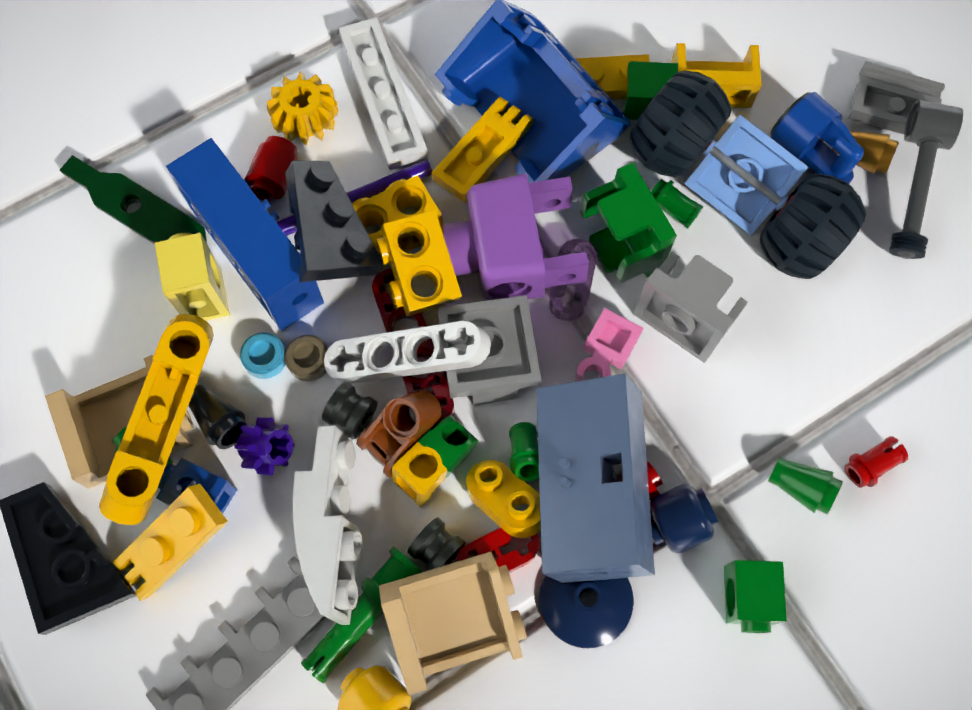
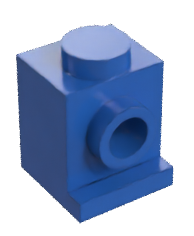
[156,457,237,514]

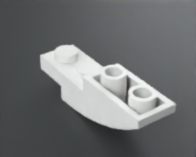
[293,426,363,625]

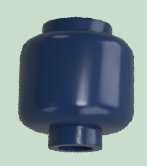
[650,483,719,553]

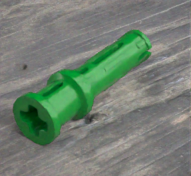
[301,546,423,684]

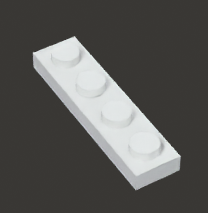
[339,17,428,171]

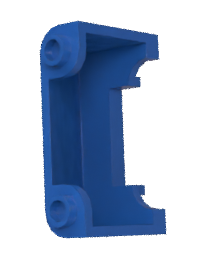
[434,0,631,183]

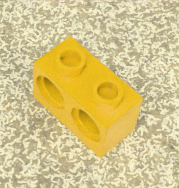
[352,175,444,254]
[376,210,462,316]

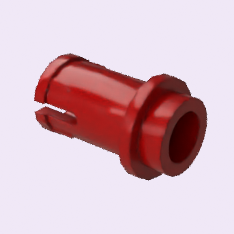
[845,436,909,488]

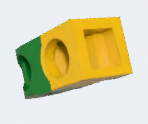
[392,415,478,508]

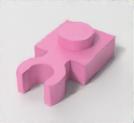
[575,308,644,381]

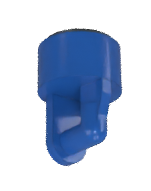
[770,91,864,184]

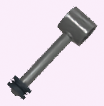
[889,99,963,259]

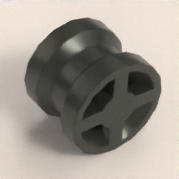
[321,382,378,439]
[407,517,466,571]

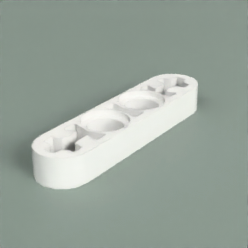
[324,321,491,383]

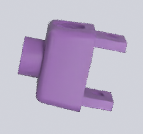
[443,173,589,300]

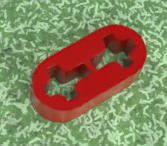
[456,527,540,573]

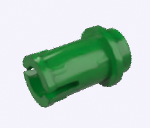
[651,179,704,229]
[509,422,539,481]

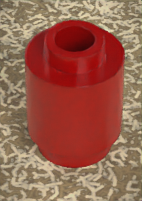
[245,136,298,201]

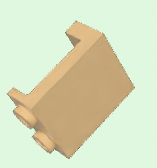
[45,355,194,489]
[379,552,527,696]

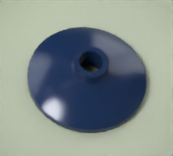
[539,575,634,648]

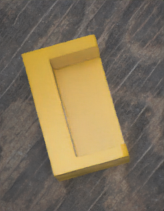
[671,43,762,108]

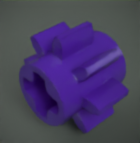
[234,417,295,476]

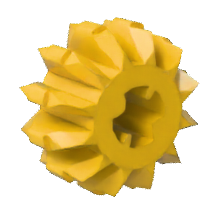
[267,71,339,145]

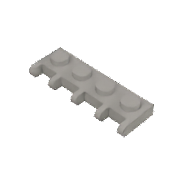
[145,556,326,710]

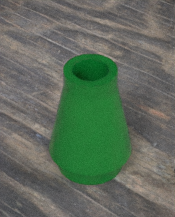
[768,457,843,514]

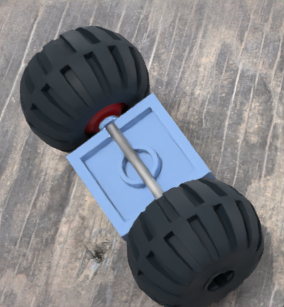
[629,71,866,279]

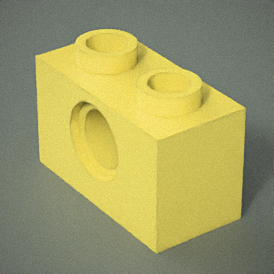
[154,233,230,321]

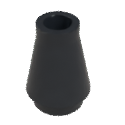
[188,384,248,449]

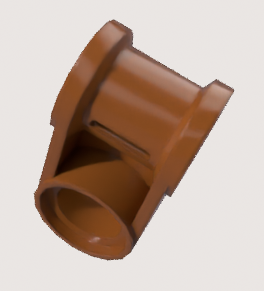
[356,390,442,478]

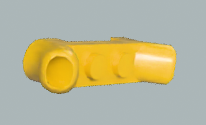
[99,314,214,525]

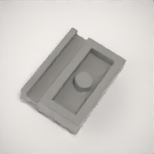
[848,61,945,135]

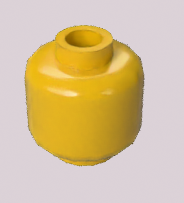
[337,665,412,710]

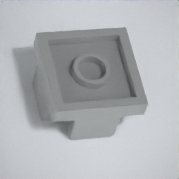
[633,251,748,363]
[437,295,542,405]

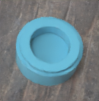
[240,332,286,379]

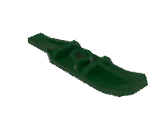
[59,155,207,245]

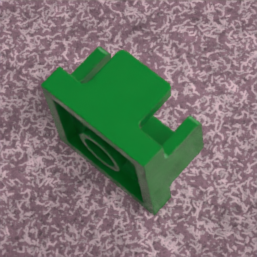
[579,162,677,283]

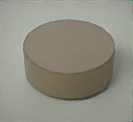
[284,335,328,381]

